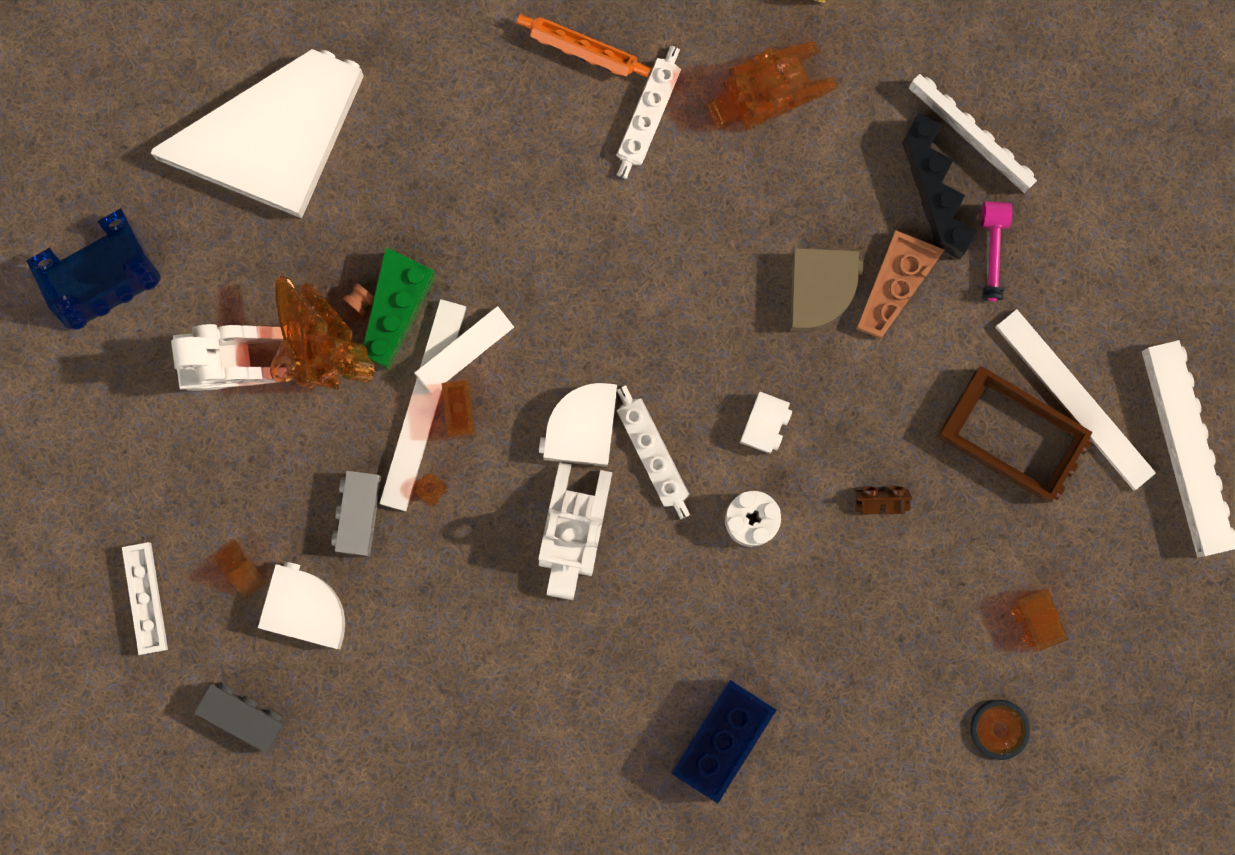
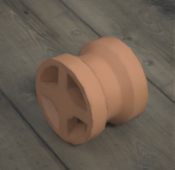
[342,283,374,316]

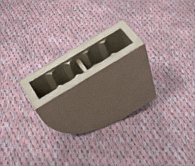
[790,248,863,332]

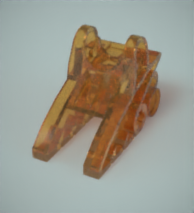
[705,41,838,130]
[270,275,375,390]

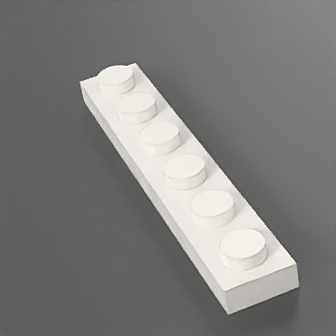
[909,74,1037,194]

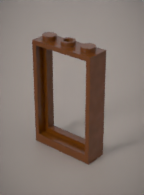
[937,366,1093,503]

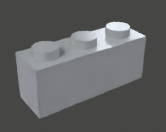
[331,471,382,557]

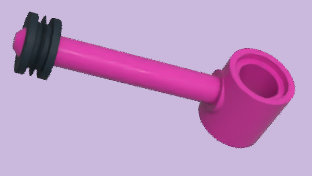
[981,201,1012,302]

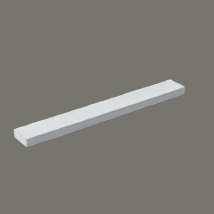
[380,299,466,512]
[995,309,1156,491]

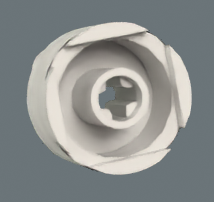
[725,491,781,547]

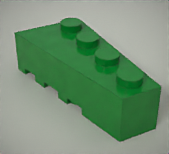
[362,247,436,370]

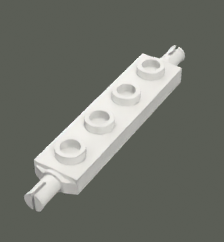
[616,46,681,179]
[616,386,690,520]

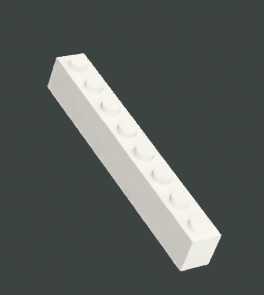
[1142,340,1235,558]

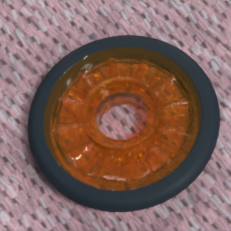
[971,700,1030,760]

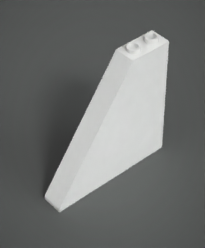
[151,49,364,218]

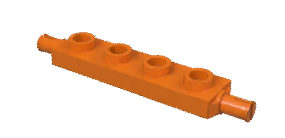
[516,13,651,78]

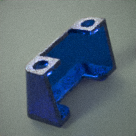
[26,208,161,330]

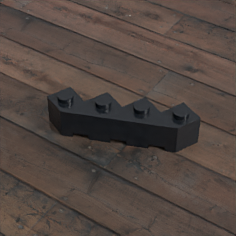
[902,113,977,260]

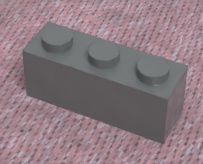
[194,682,286,753]

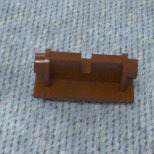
[855,486,912,515]

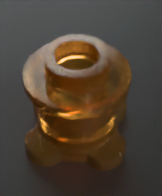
[415,474,447,506]

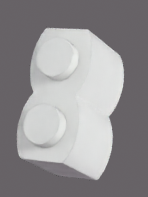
[740,392,792,454]

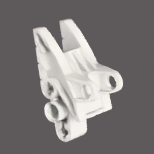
[171,324,294,391]
[538,462,612,600]

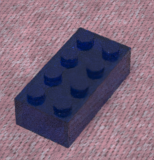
[670,679,777,804]

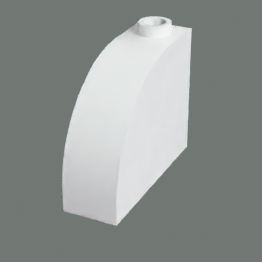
[539,383,617,467]
[258,561,345,649]

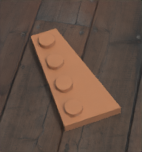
[856,230,945,339]

